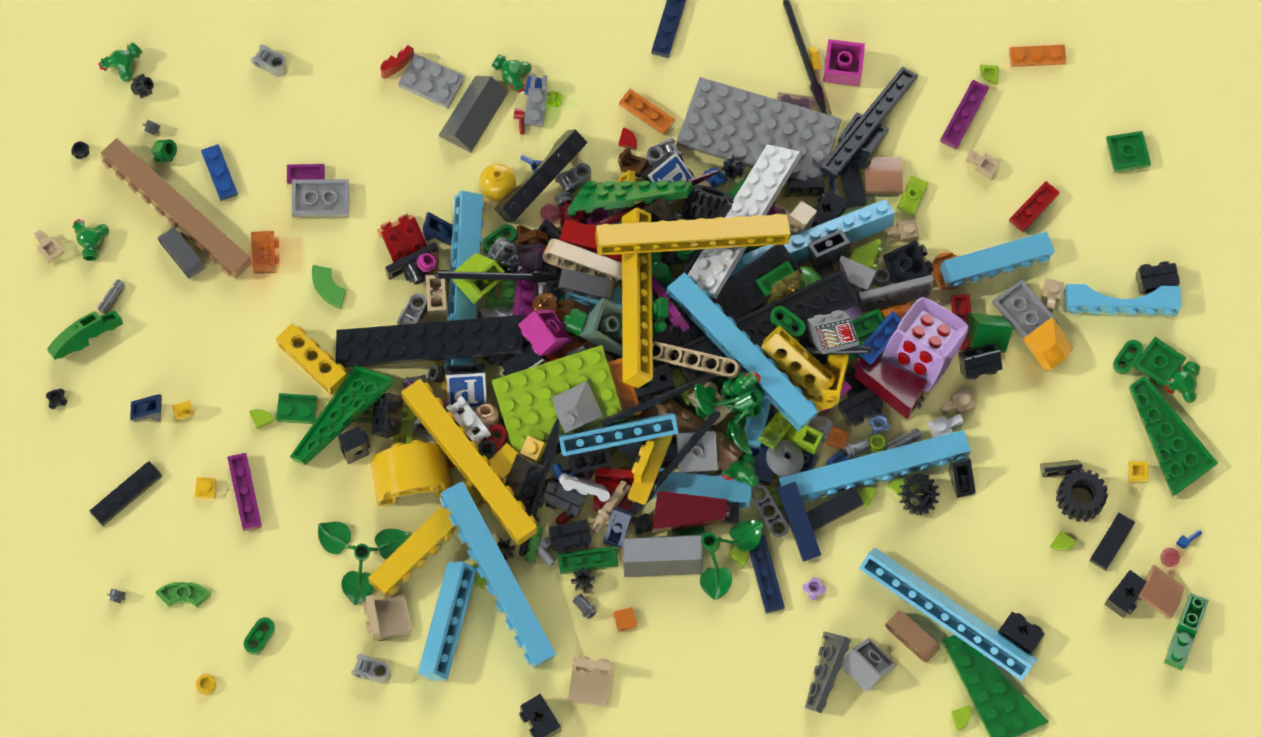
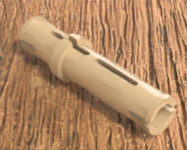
[589,481,631,535]

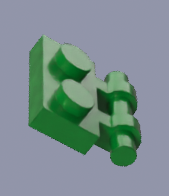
[652,297,668,337]

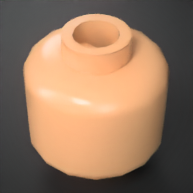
[475,404,500,430]

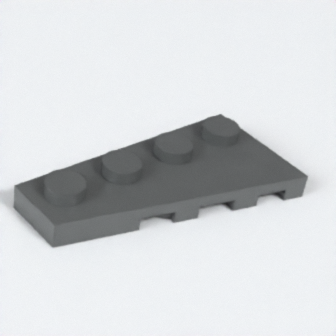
[805,631,851,713]

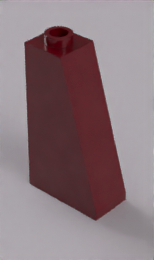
[853,357,927,419]
[652,491,730,533]

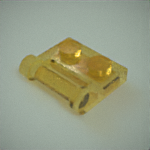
[766,270,802,305]

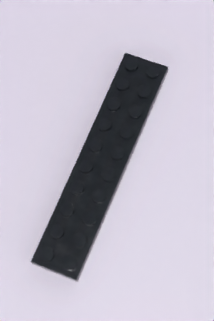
[652,244,803,372]
[672,270,860,382]
[335,315,524,368]

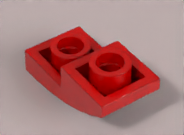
[380,45,414,79]

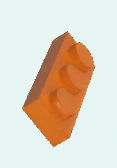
[1009,44,1066,67]
[619,89,675,135]
[608,358,642,418]

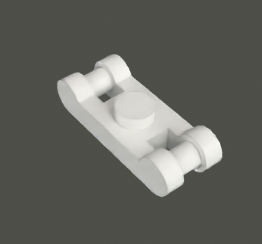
[446,396,491,445]
[559,473,610,502]

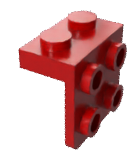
[377,213,427,263]
[593,466,634,512]

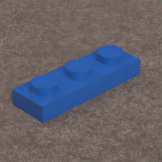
[201,144,238,201]
[859,311,902,364]

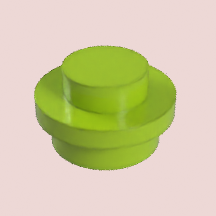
[868,434,887,453]

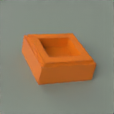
[825,426,850,451]
[613,607,637,632]

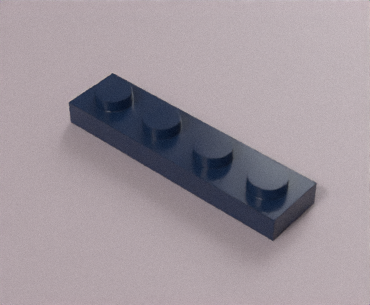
[651,0,687,58]

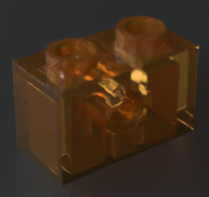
[251,231,280,274]

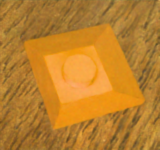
[1023,317,1073,370]

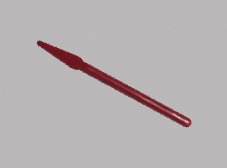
[597,170,718,225]

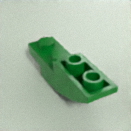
[47,310,123,360]
[1164,593,1209,671]

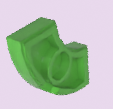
[312,265,346,309]
[155,582,212,608]

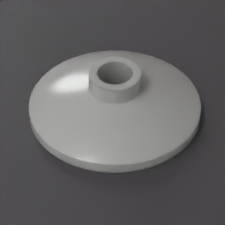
[766,440,804,477]

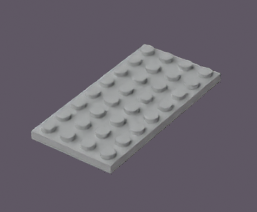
[676,77,841,181]

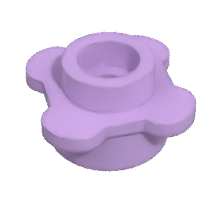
[802,577,826,600]

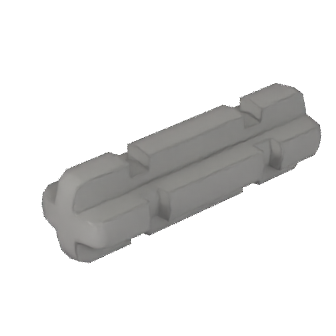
[97,279,125,314]
[886,428,922,450]

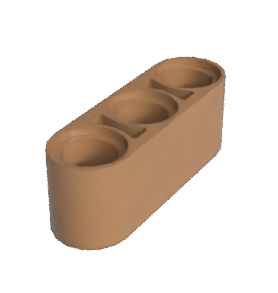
[885,610,941,663]

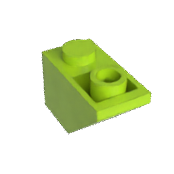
[850,239,883,270]
[782,425,824,455]

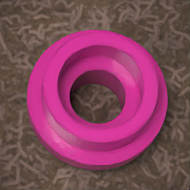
[417,253,436,272]

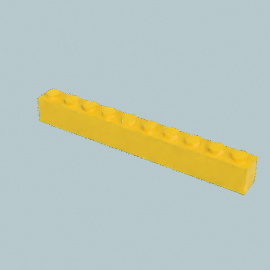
[622,207,653,388]
[595,214,790,255]
[401,379,538,546]
[368,443,519,598]

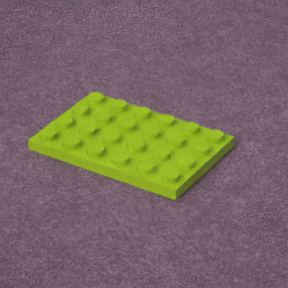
[492,345,626,453]

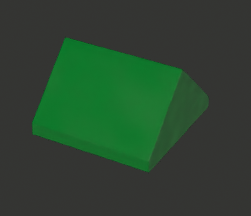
[968,312,1014,353]

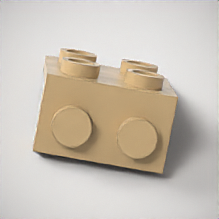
[362,595,412,640]
[568,656,613,707]

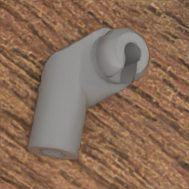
[537,537,556,567]

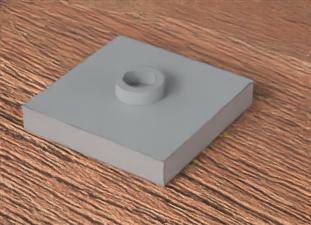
[677,431,718,472]

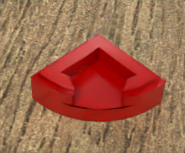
[618,127,637,150]

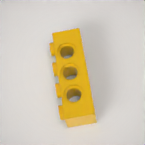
[276,323,347,395]
[761,326,836,399]

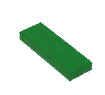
[557,546,618,574]

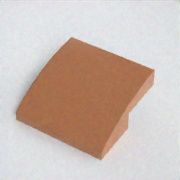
[864,157,903,194]
[1138,565,1184,619]

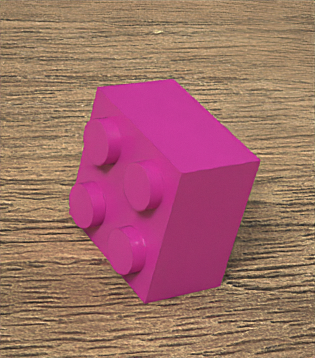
[823,39,865,86]
[518,309,573,356]

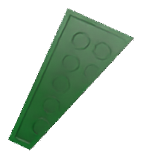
[568,180,693,216]
[289,366,396,465]
[1129,375,1218,497]
[942,635,1049,737]

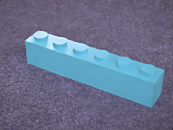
[939,231,1055,288]
[558,413,678,456]
[654,468,752,508]
[418,562,477,681]

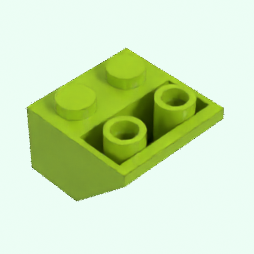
[452,253,505,304]

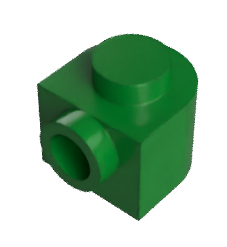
[150,139,177,163]
[562,309,587,335]

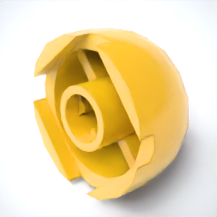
[479,163,517,202]

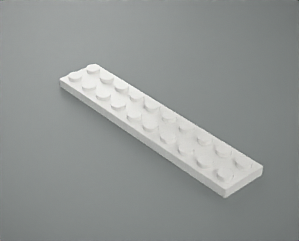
[687,144,801,298]

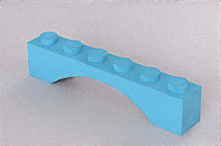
[1064,284,1181,316]

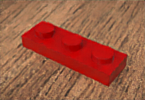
[1009,181,1060,233]
[950,294,971,351]

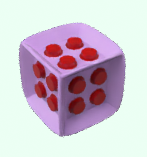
[881,297,968,392]

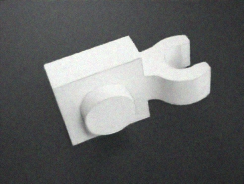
[927,414,963,438]

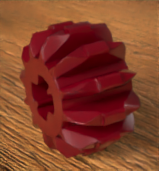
[557,200,589,227]

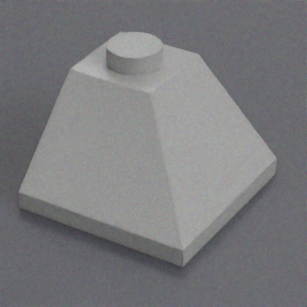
[552,381,604,433]

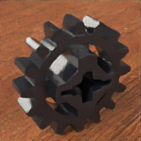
[898,473,940,515]

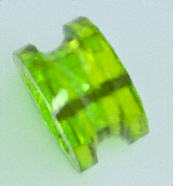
[546,91,564,107]

